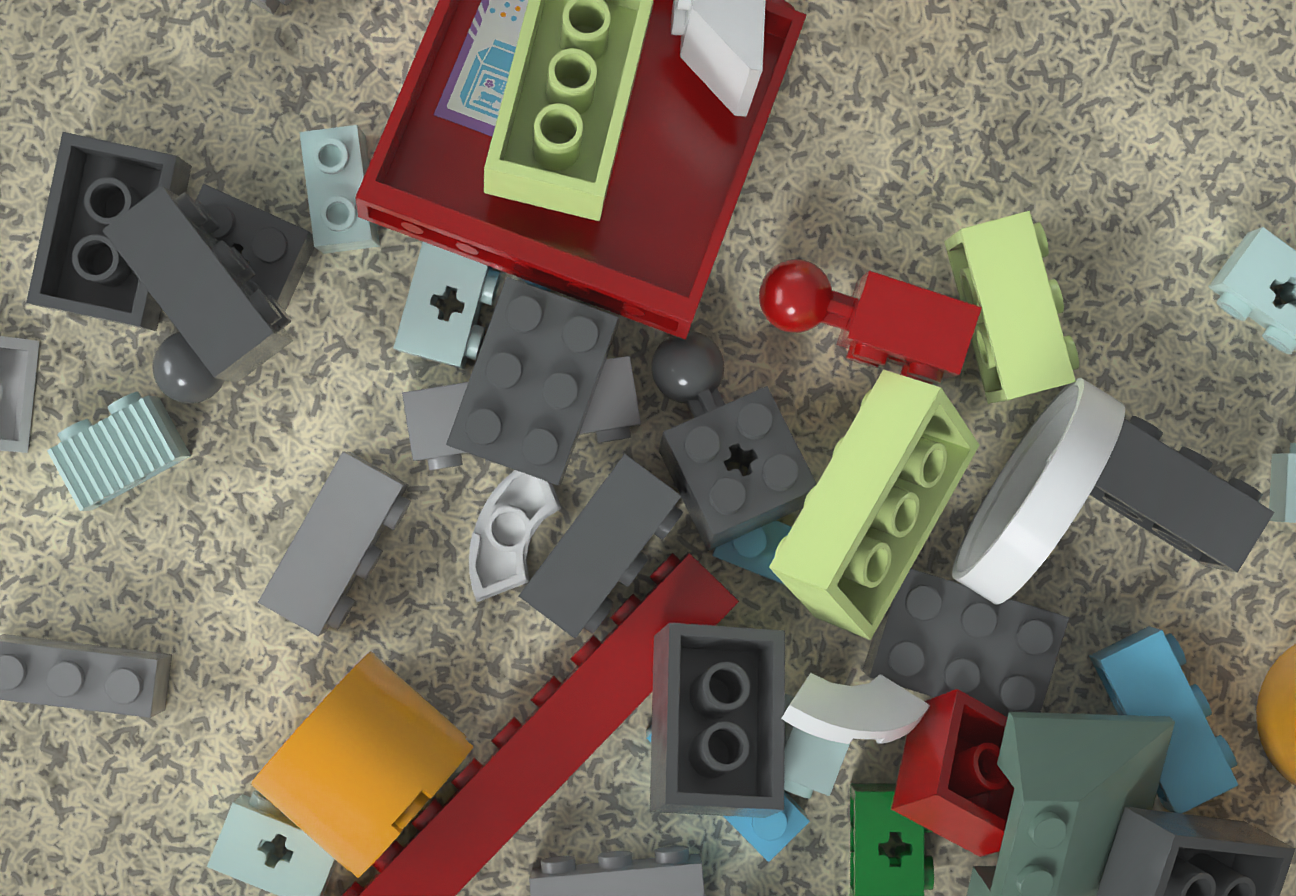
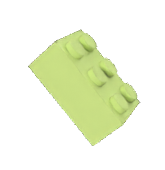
[944,211,1079,404]

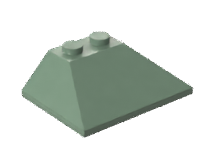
[966,712,1175,896]

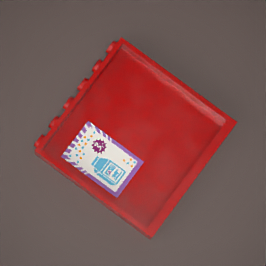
[355,0,807,340]

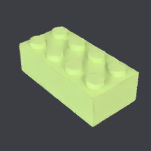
[484,0,654,221]
[769,369,980,640]

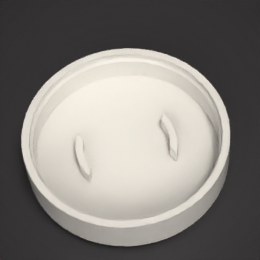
[952,378,1125,604]

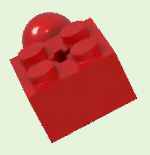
[759,259,982,385]
[891,689,1015,857]

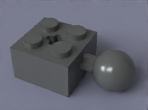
[152,183,315,404]
[652,331,817,551]

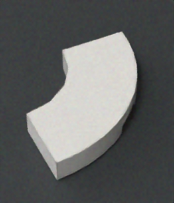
[469,470,562,602]
[781,673,930,744]

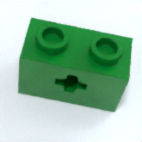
[850,783,934,896]

